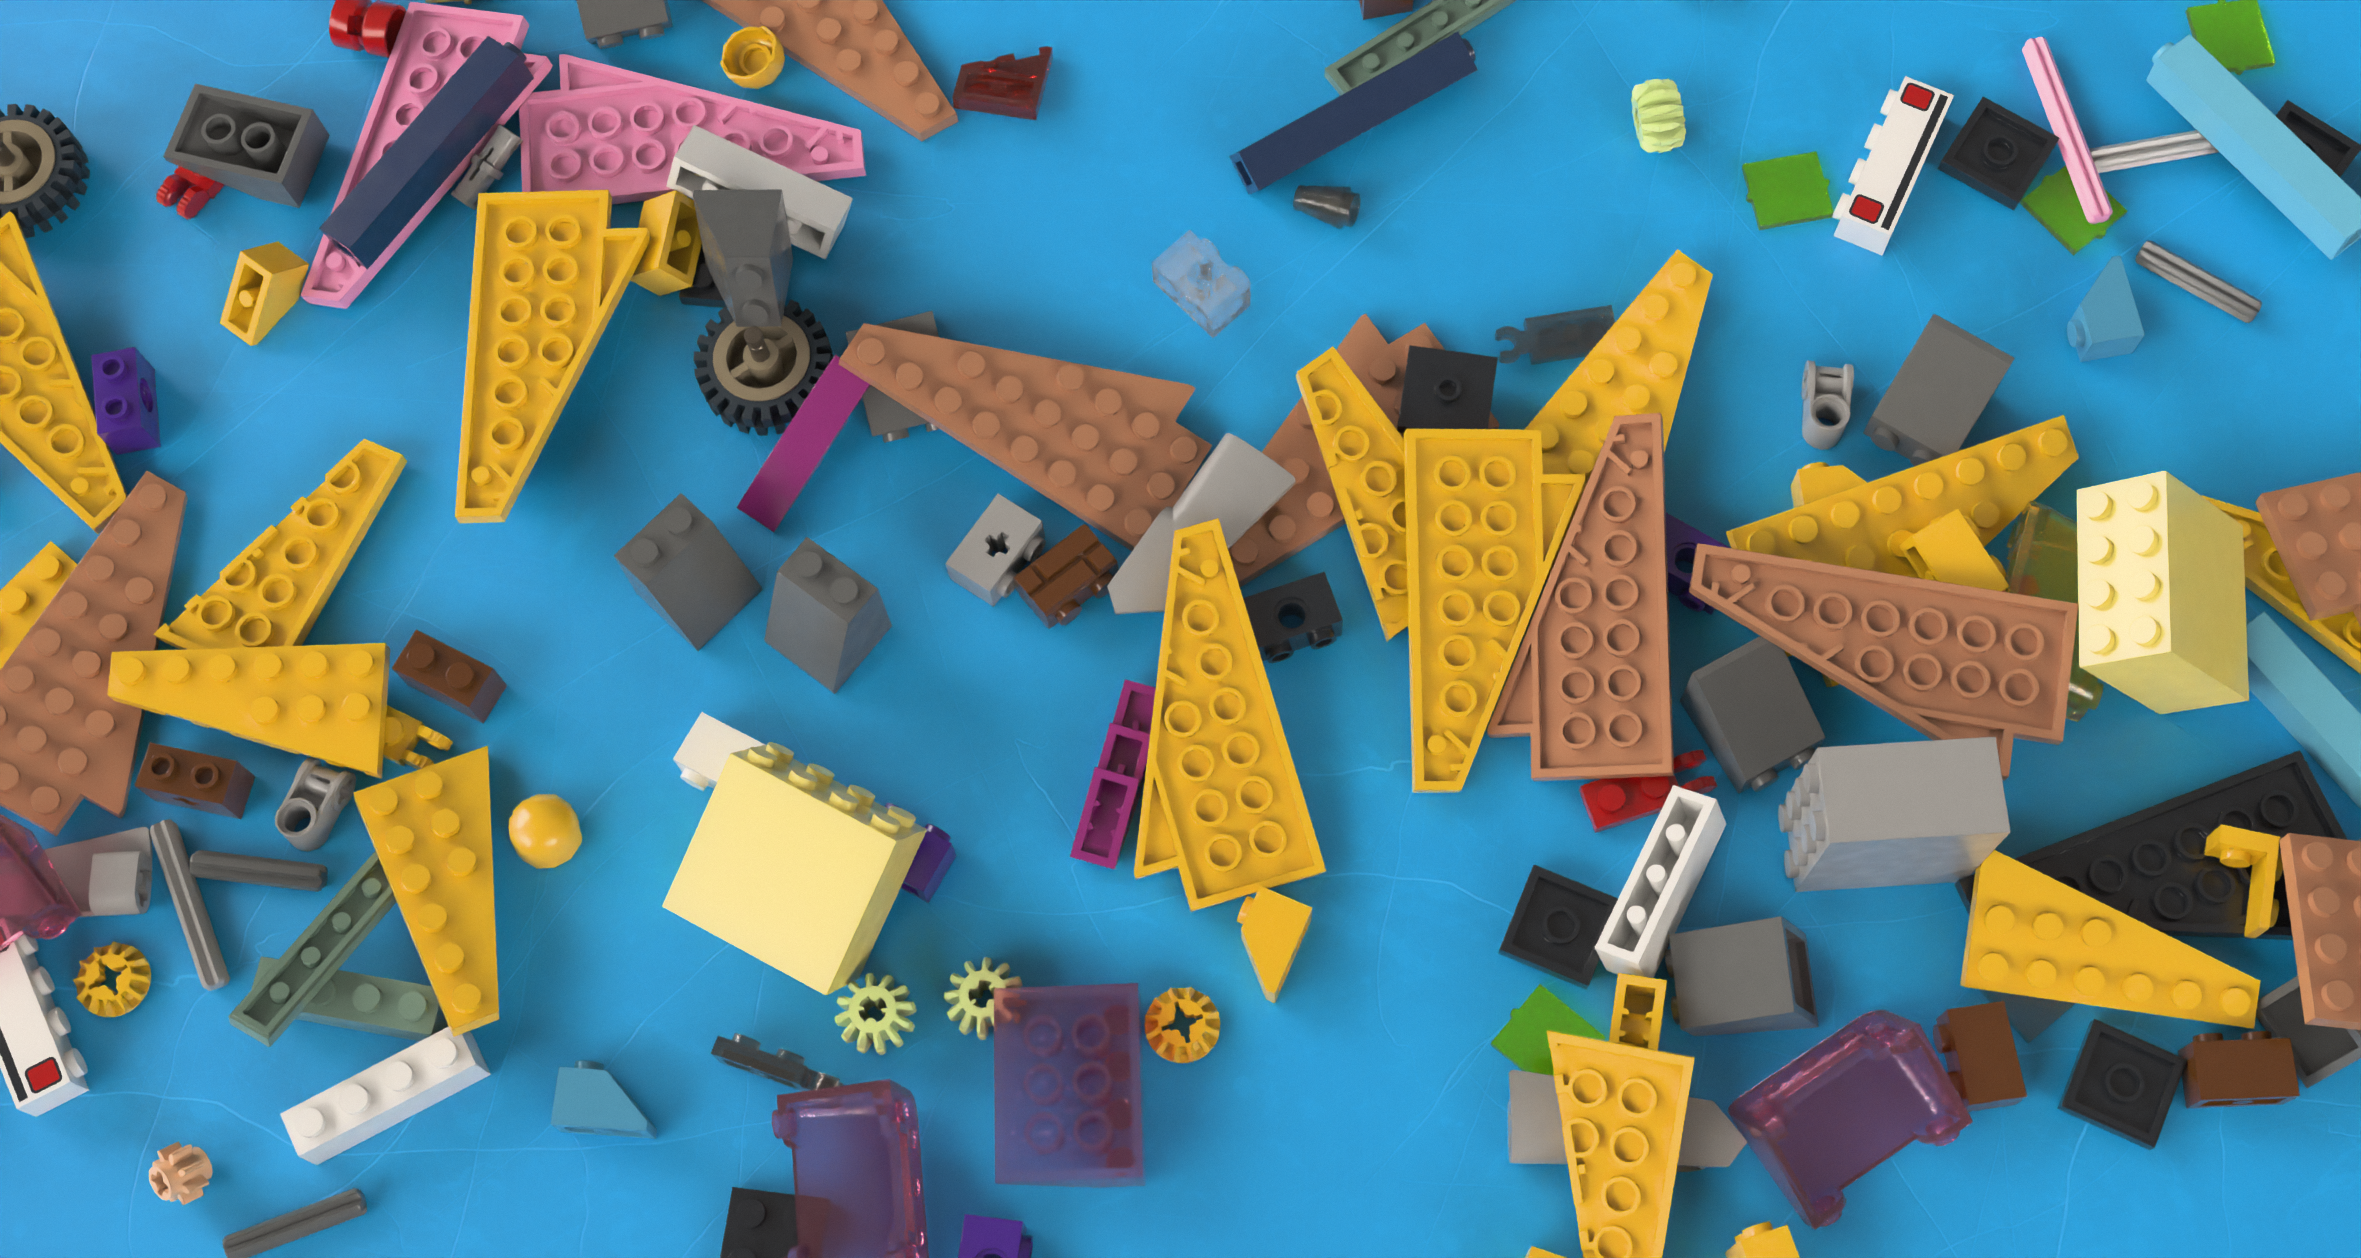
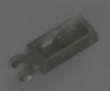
[1494,305,1615,365]
[711,1033,844,1102]

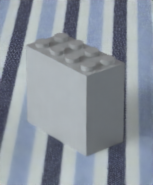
[1778,737,2011,892]

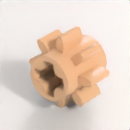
[149,1141,213,1205]

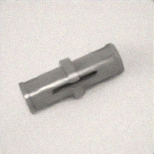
[451,124,523,210]

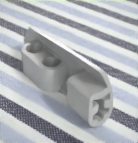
[1107,433,1296,614]
[0,827,152,927]
[1508,1070,1748,1172]

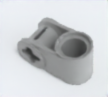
[1802,360,1854,450]
[275,757,356,852]

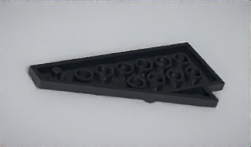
[1954,750,2348,940]

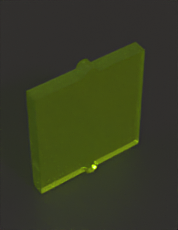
[2185,0,2276,75]
[1742,151,1834,230]
[2020,165,2127,256]
[1490,984,1606,1076]

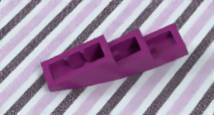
[736,354,871,532]
[1070,679,1156,870]

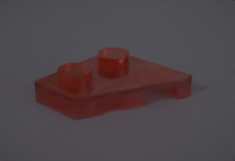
[952,46,1053,120]

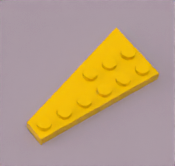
[1296,346,1408,642]
[153,439,407,649]

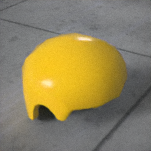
[720,26,785,89]
[508,794,582,869]

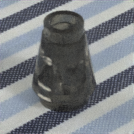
[1293,185,1361,229]

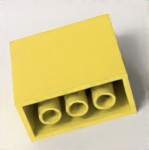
[2077,471,2249,714]
[662,742,927,995]

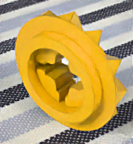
[73,941,151,1017]
[1145,987,1220,1063]

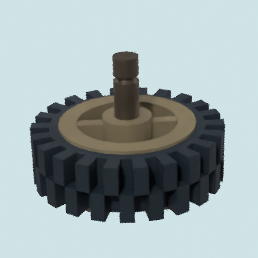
[0,104,90,238]
[694,299,833,436]

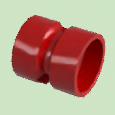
[329,0,406,58]

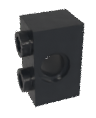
[1243,572,1343,663]

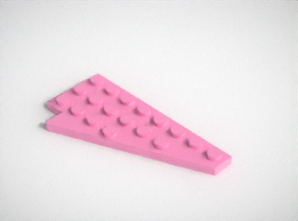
[301,2,553,309]
[519,54,866,205]

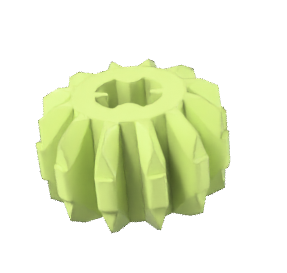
[1631,78,1686,153]
[944,957,1026,1040]
[834,973,917,1055]

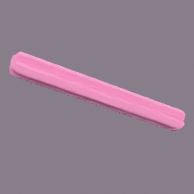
[2022,37,2113,224]

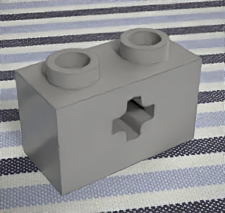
[945,493,1046,607]

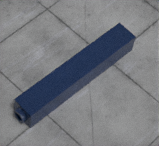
[1229,32,1478,194]
[319,36,534,270]

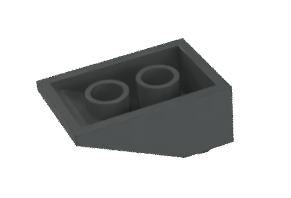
[163,84,330,208]

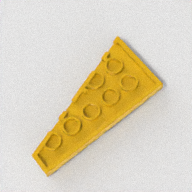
[108,643,390,779]
[353,746,500,1037]
[1960,850,2260,1029]
[1547,1030,1695,1258]

